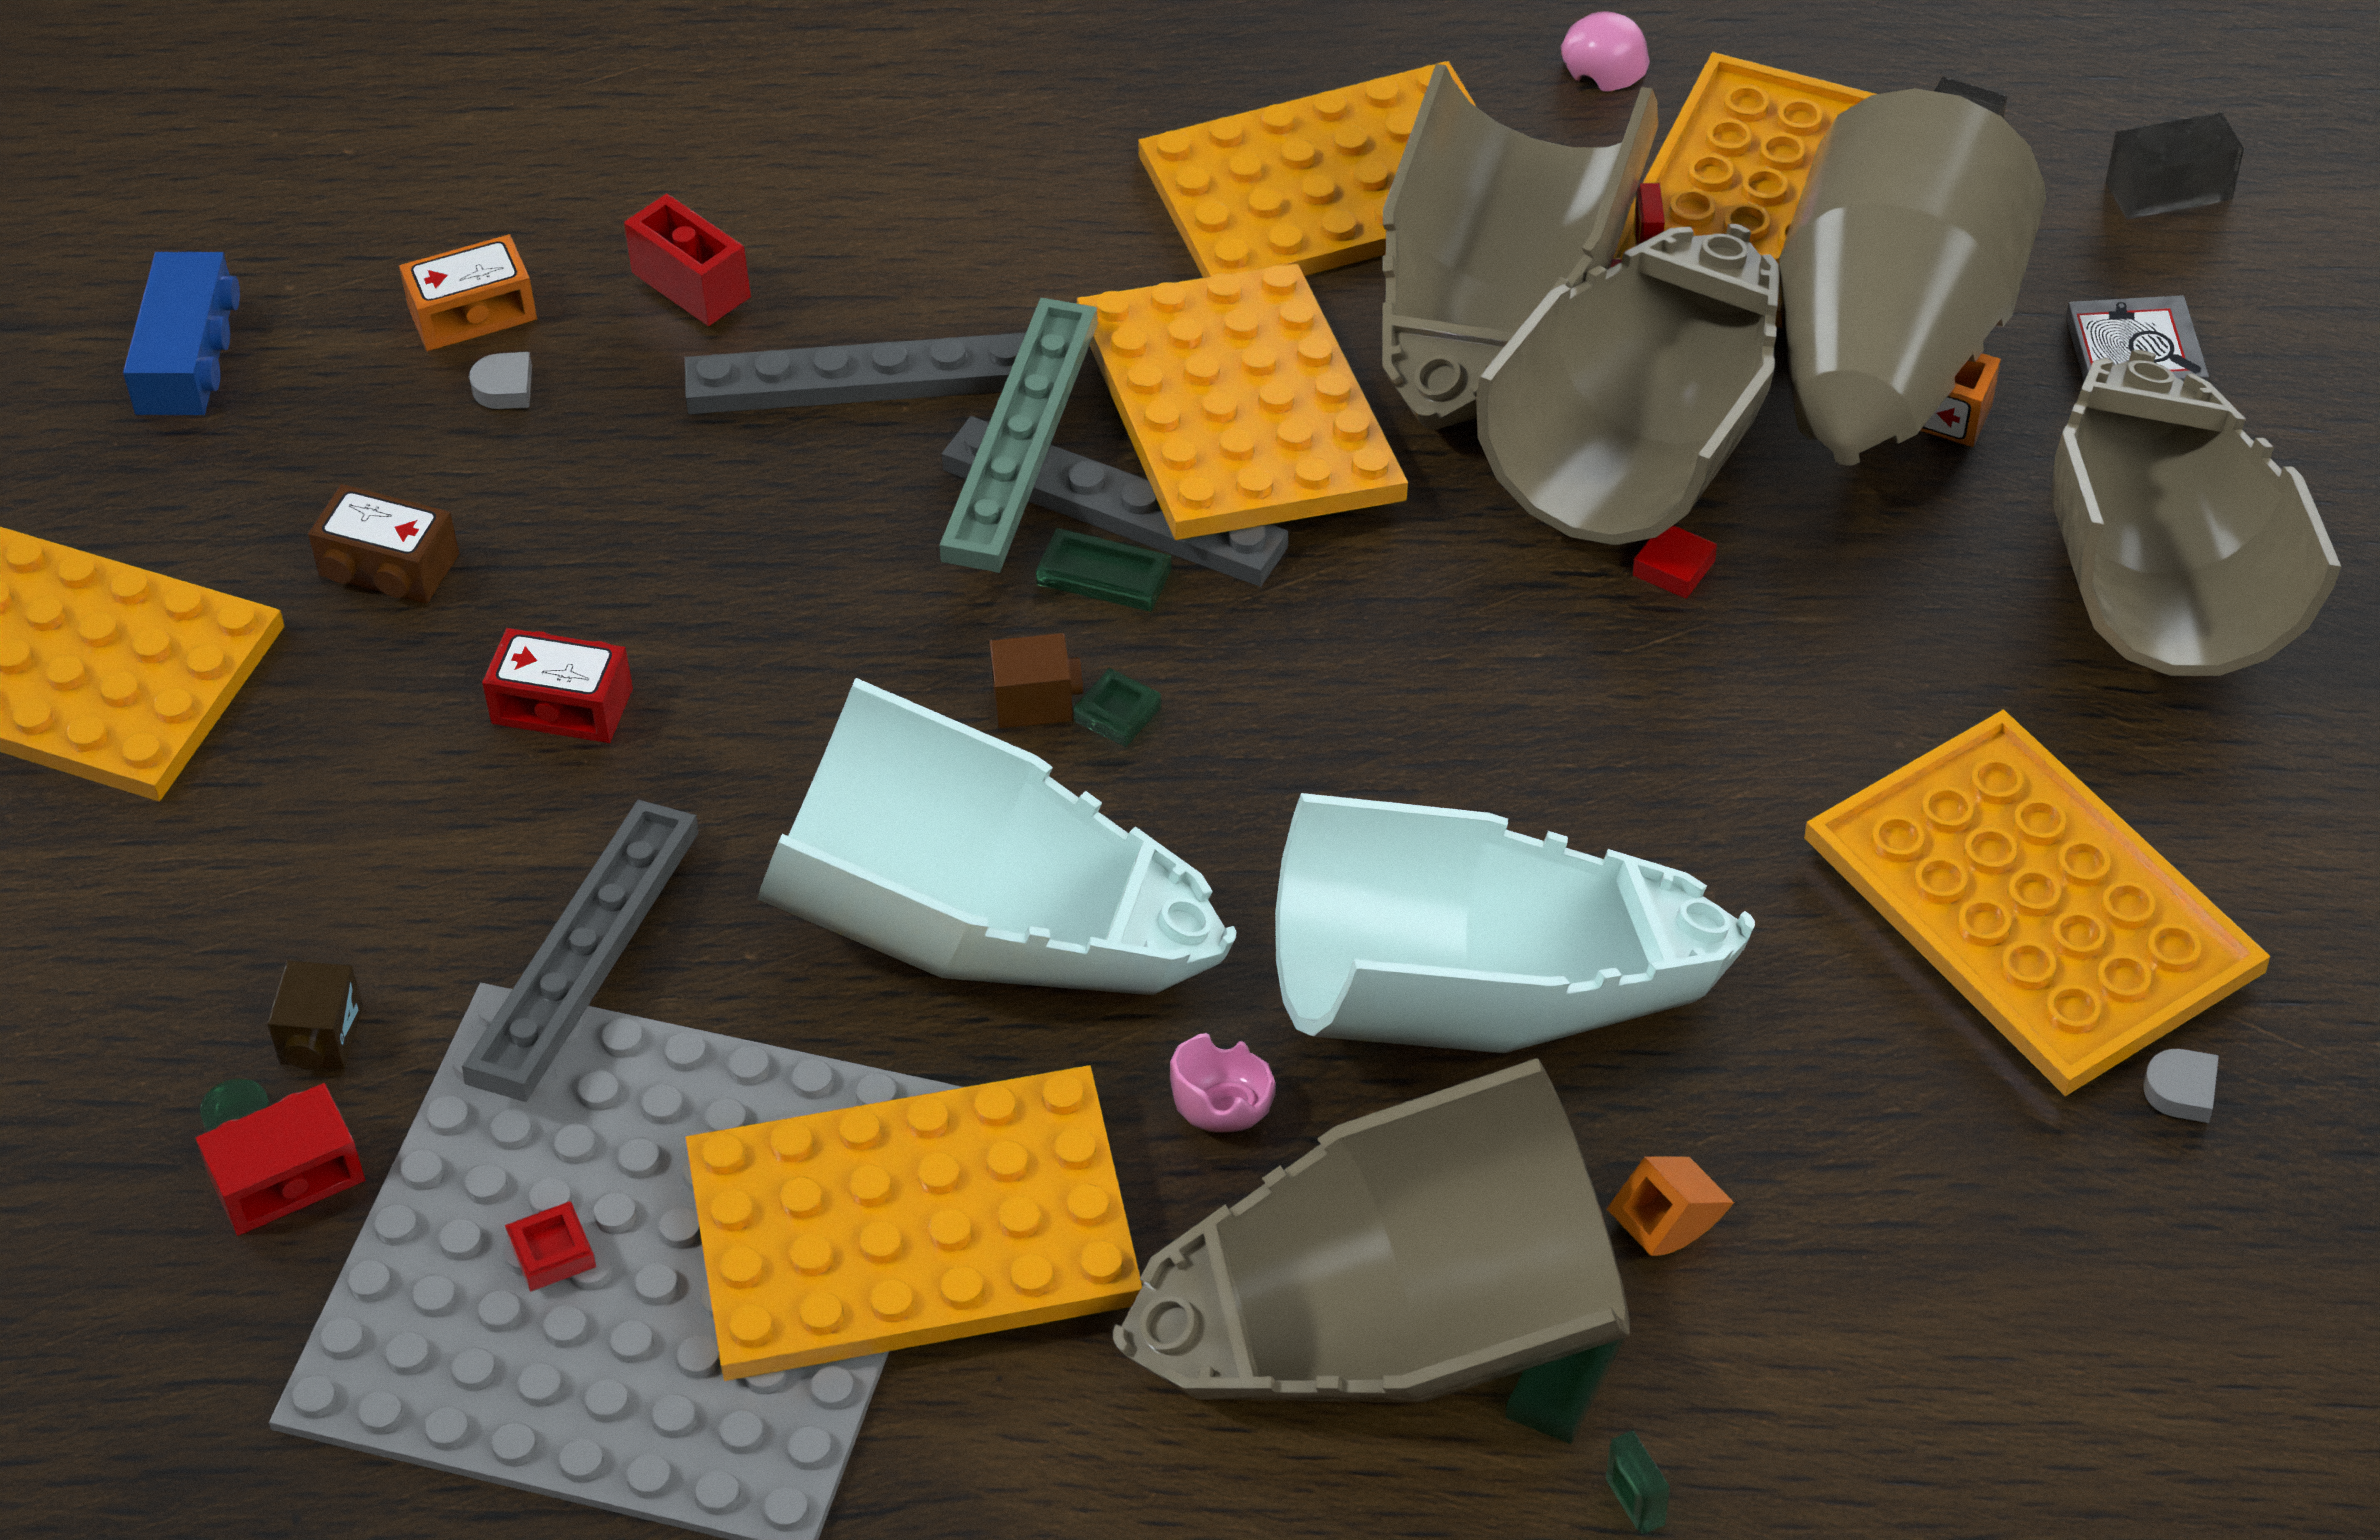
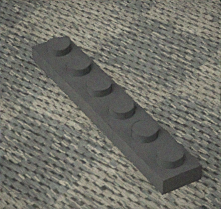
[685,333,1026,414]
[942,416,1288,587]
[462,800,698,1102]

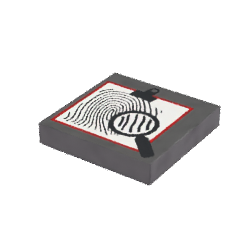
[2066,295,2209,381]

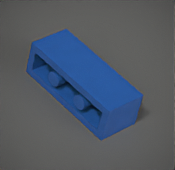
[123,252,240,415]

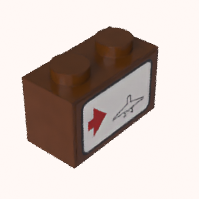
[308,484,460,604]

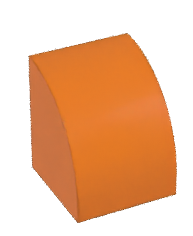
[1607,1157,1734,1256]

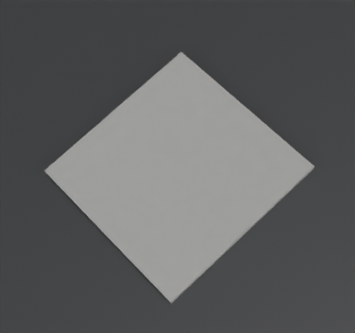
[269,982,963,1540]

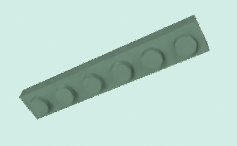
[939,298,1098,573]

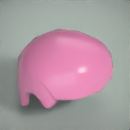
[1561,11,1649,91]
[1170,1033,1276,1133]

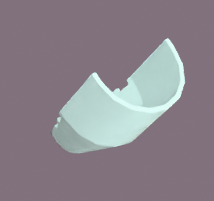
[758,678,1236,995]
[1275,793,1755,1053]

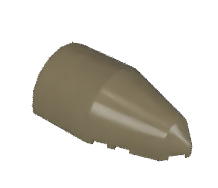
[1382,64,1658,430]
[1778,88,2046,466]
[1476,224,1780,545]
[2051,350,2342,676]
[1113,1058,1630,1403]

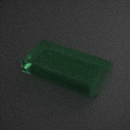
[1036,528,1172,612]
[1505,1337,1625,1444]

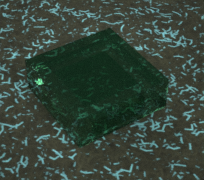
[1074,668,1161,747]
[1606,1430,1670,1534]

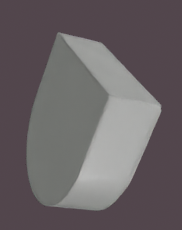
[469,352,532,409]
[2143,1049,2219,1123]

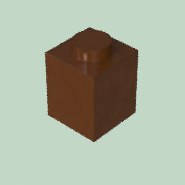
[989,633,1083,728]

